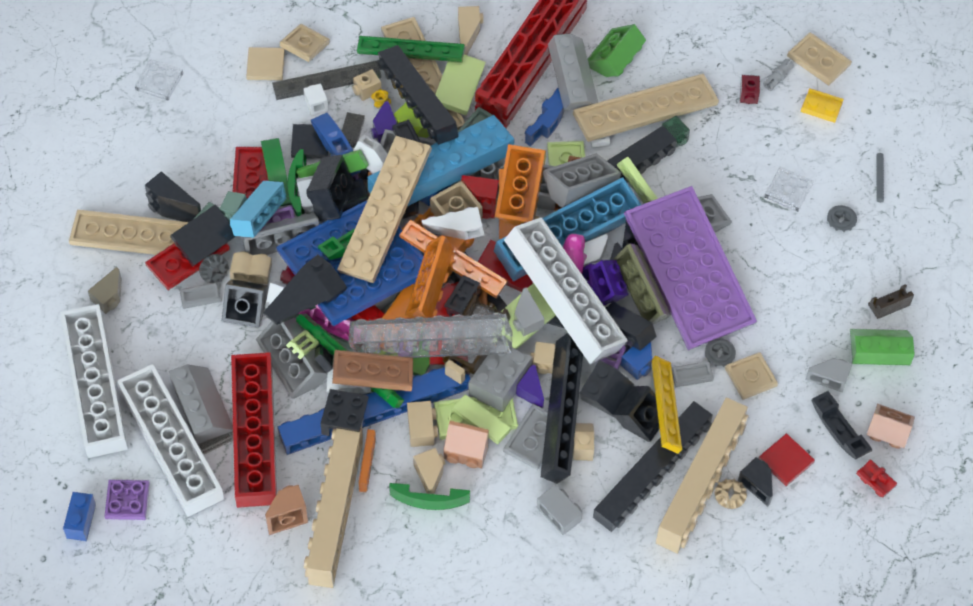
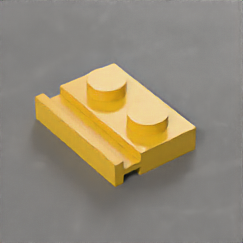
[801,88,844,123]

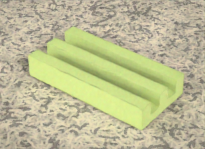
[286,330,319,359]

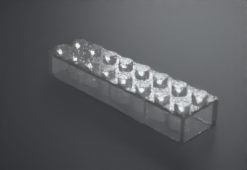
[348,313,513,358]

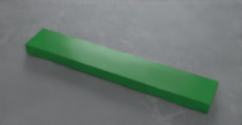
[357,36,465,62]

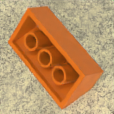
[495,144,546,226]

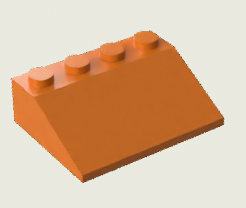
[405,235,455,323]

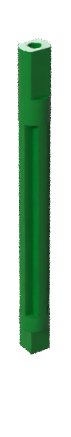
[296,314,404,408]

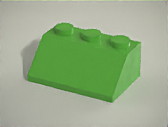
[588,24,646,77]
[850,329,915,366]

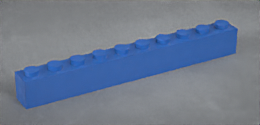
[277,367,471,455]

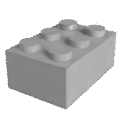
[469,341,532,412]

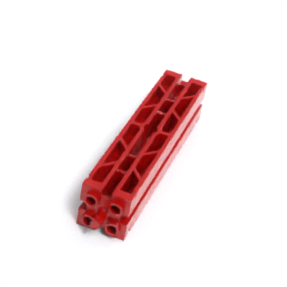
[475,0,587,129]

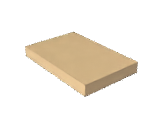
[787,32,852,86]

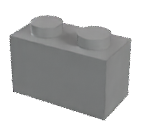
[536,485,582,535]

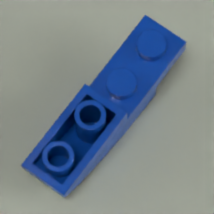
[525,88,564,147]
[310,113,361,176]

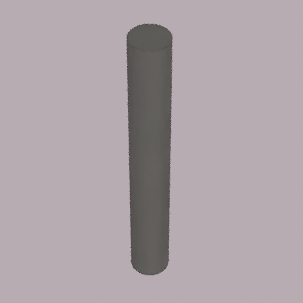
[876,153,884,203]

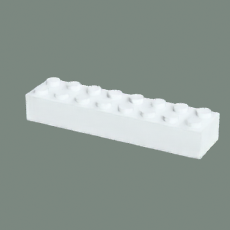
[504,217,628,364]
[60,304,128,458]
[117,364,224,517]

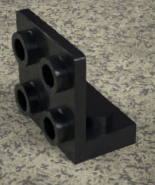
[320,389,369,436]

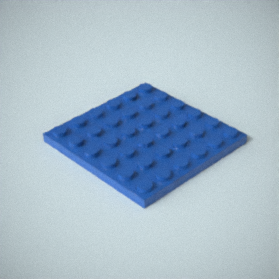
[276,200,423,326]

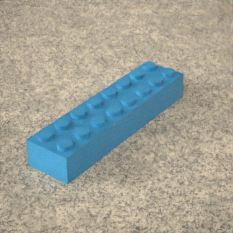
[368,115,515,206]
[493,177,641,281]

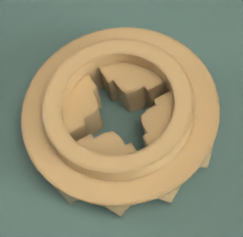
[715,478,747,509]

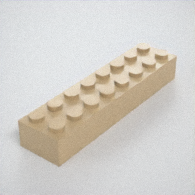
[656,397,749,554]
[304,427,363,588]

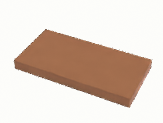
[332,350,413,391]

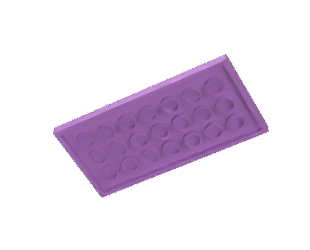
[624,186,757,351]

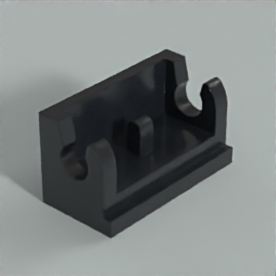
[444,275,482,321]

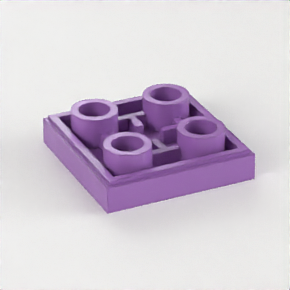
[104,480,150,520]

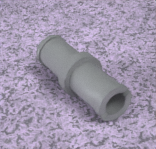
[763,59,794,91]

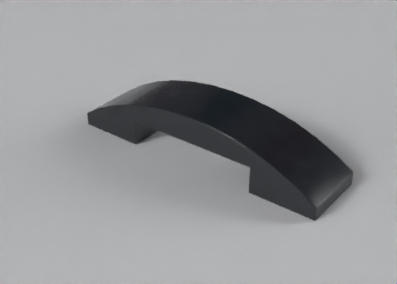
[811,391,873,460]

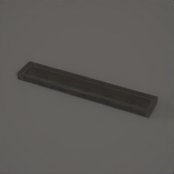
[272,60,381,100]

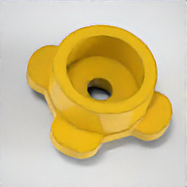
[371,90,391,108]

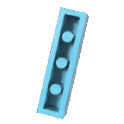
[230,181,287,238]

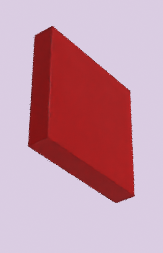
[758,433,815,486]

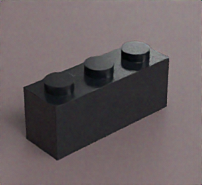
[605,301,657,351]

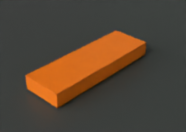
[359,429,376,492]

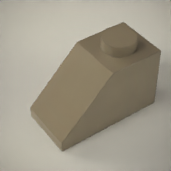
[88,267,122,314]

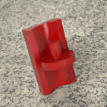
[856,459,897,498]

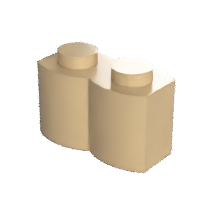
[230,251,272,284]

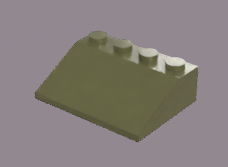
[614,244,671,325]

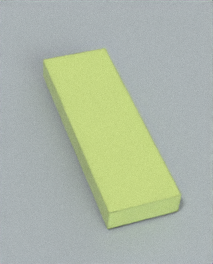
[617,157,658,204]
[452,394,511,445]

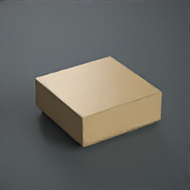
[445,360,465,384]

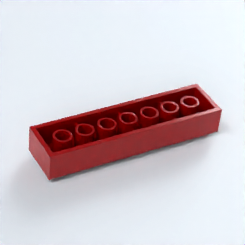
[231,352,277,508]

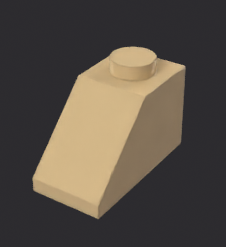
[573,423,594,461]
[413,448,445,494]

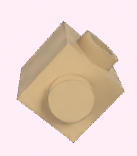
[352,69,381,101]
[530,342,555,374]

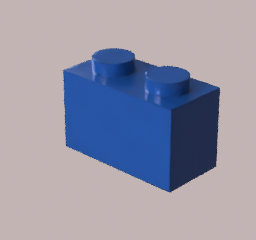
[63,492,96,541]

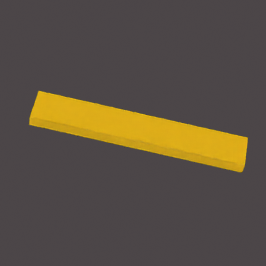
[652,356,682,453]

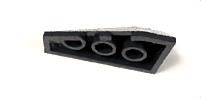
[263,254,347,325]

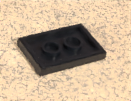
[170,204,237,267]

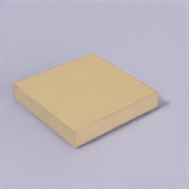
[280,24,330,62]
[246,47,285,80]
[725,352,778,400]

